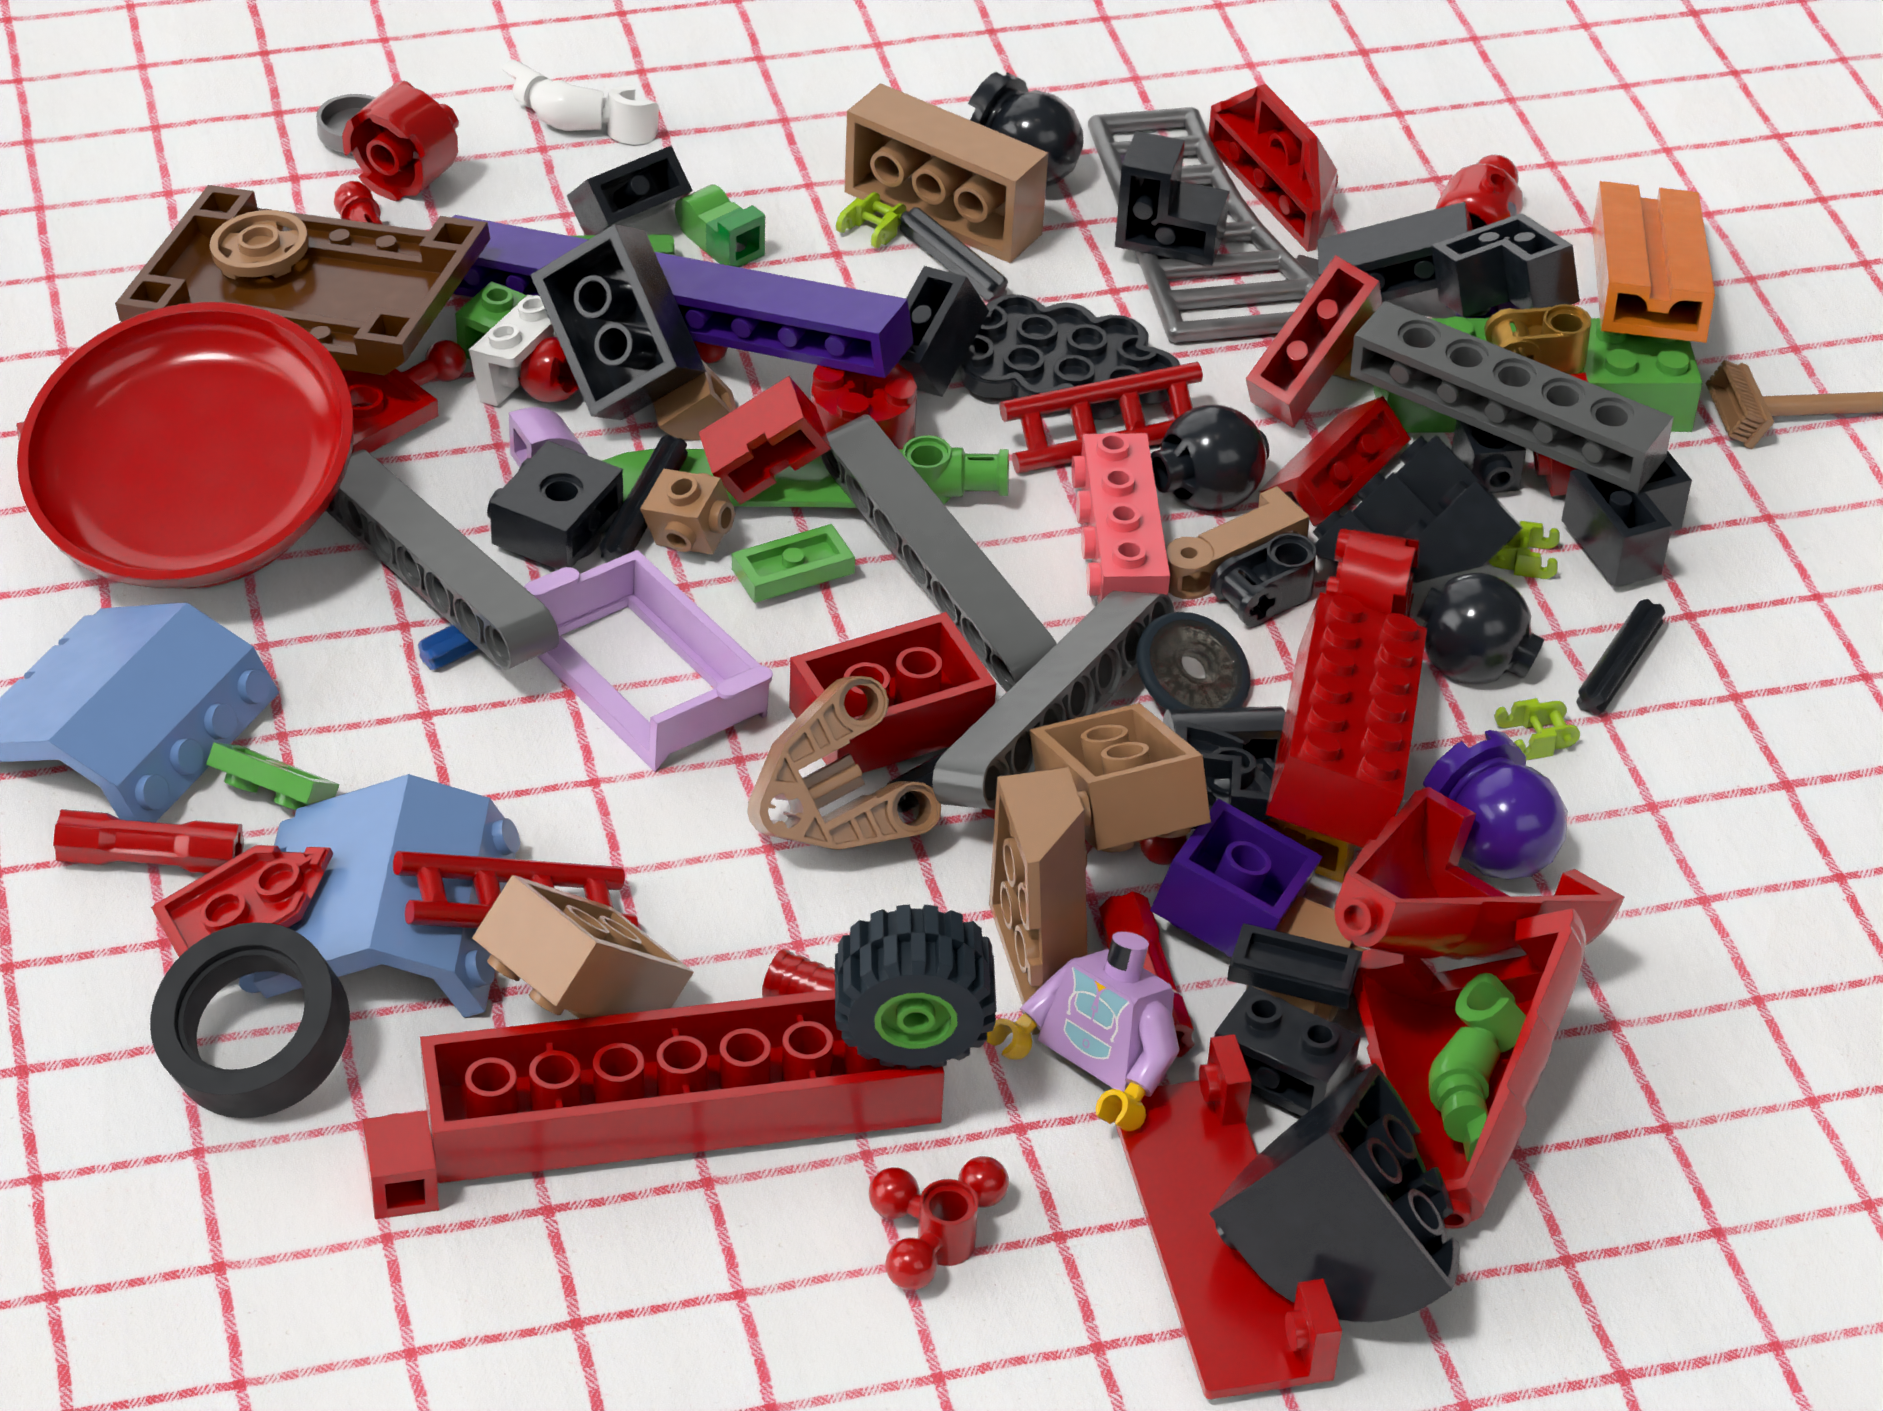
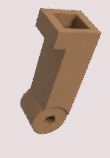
[1166,486,1310,600]

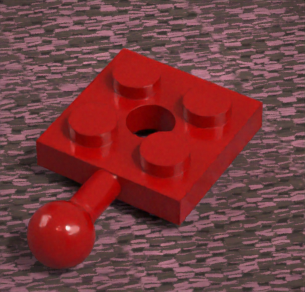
[341,340,467,454]

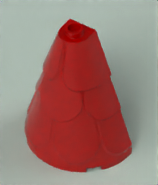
[1335,787,1625,961]
[1353,908,1586,1229]

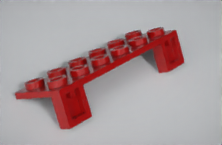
[1116,1034,1342,1399]

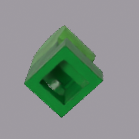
[675,184,765,267]

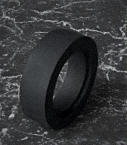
[150,922,350,1118]

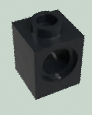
[1451,419,1526,493]

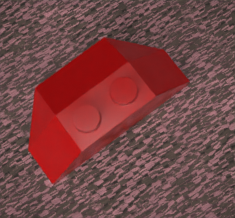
[1208,84,1338,252]

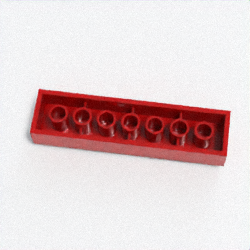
[420,989,945,1183]

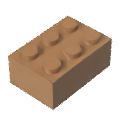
[1029,703,1211,853]
[472,875,694,1019]

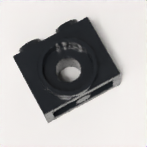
[487,441,623,570]

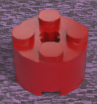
[342,80,459,201]
[811,363,917,449]
[1326,529,1420,617]

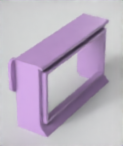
[524,550,773,772]

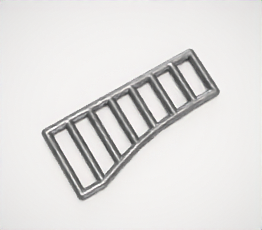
[1088,107,1317,343]

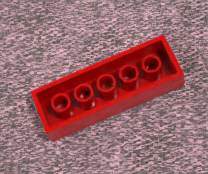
[1265,592,1427,848]

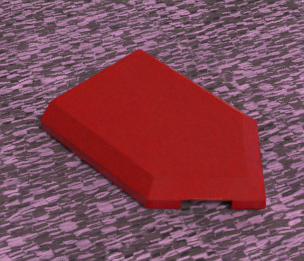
[151,845,334,957]

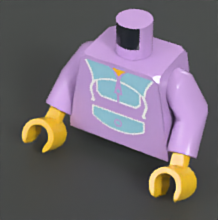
[986,932,1179,1131]

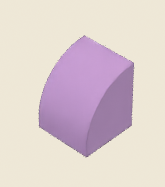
[509,407,588,467]

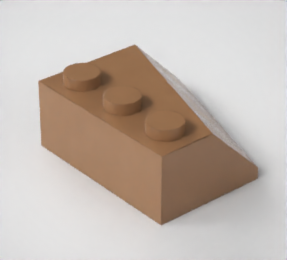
[989,767,1091,1035]

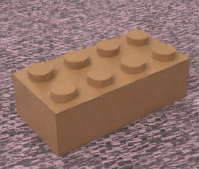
[844,83,1048,263]

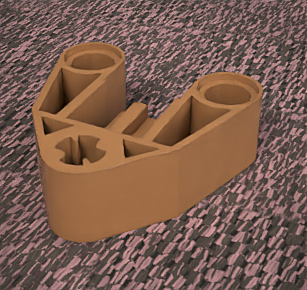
[747,676,941,850]

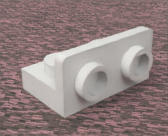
[469,295,554,406]

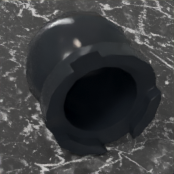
[968,72,1083,187]

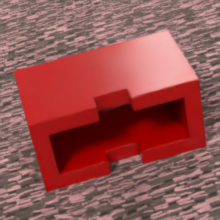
[699,376,831,505]

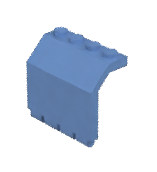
[0,602,279,822]
[239,774,520,1018]

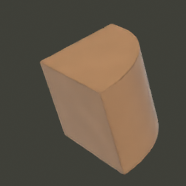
[653,361,736,440]

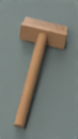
[1705,360,1883,449]

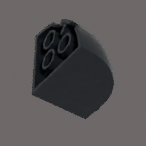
[1209,1063,1459,1322]

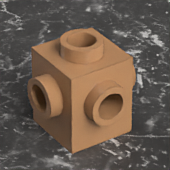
[640,469,736,555]

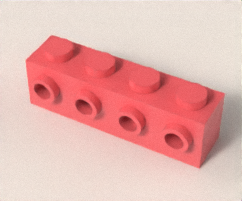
[1071,432,1170,604]

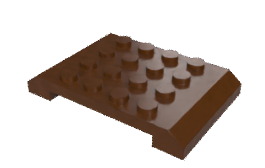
[115,185,491,375]

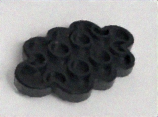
[960,294,1181,420]

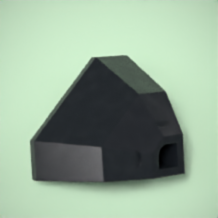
[1312,435,1523,583]

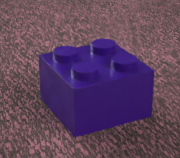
[1150,798,1323,958]

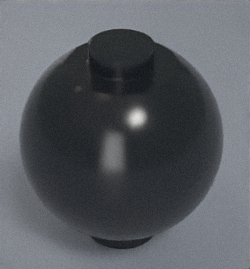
[1151,404,1270,512]
[1417,573,1544,685]

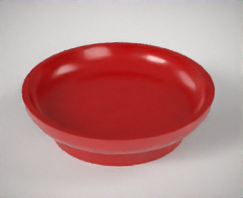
[17,302,354,589]

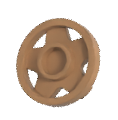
[210,210,309,279]

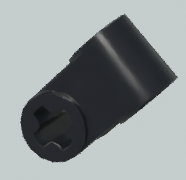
[1210,533,1316,627]

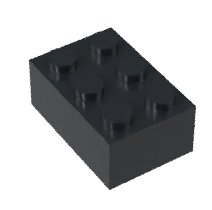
[531,224,706,420]

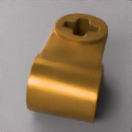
[1484,304,1591,374]

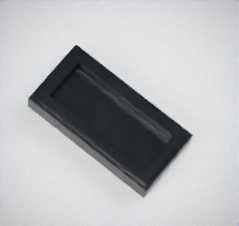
[1227,923,1363,1009]

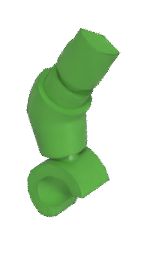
[1429,973,1526,1162]

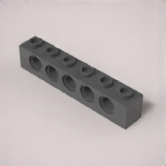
[1350,301,1674,494]

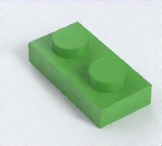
[732,524,855,603]
[206,742,340,810]

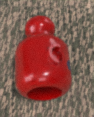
[1435,154,1524,230]

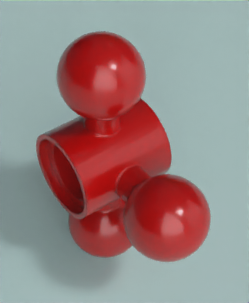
[868,1156,1009,1290]

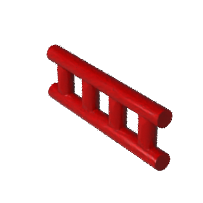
[999,362,1203,474]
[393,851,638,929]

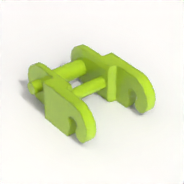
[836,192,906,249]
[1488,521,1560,579]
[1494,698,1580,760]

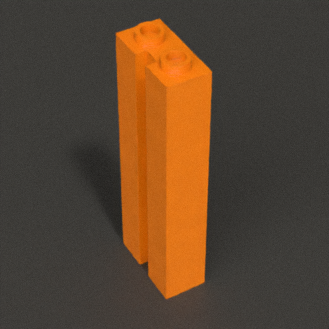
[1592,181,1715,343]

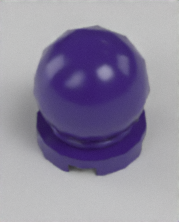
[1422,730,1568,879]

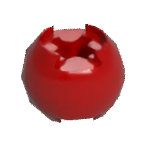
[518,336,579,403]

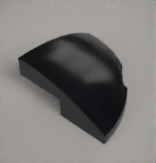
[1175,721,1275,829]

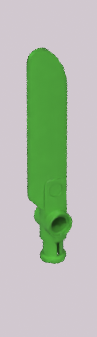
[603,435,1009,508]

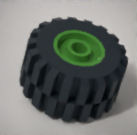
[835,904,997,1069]

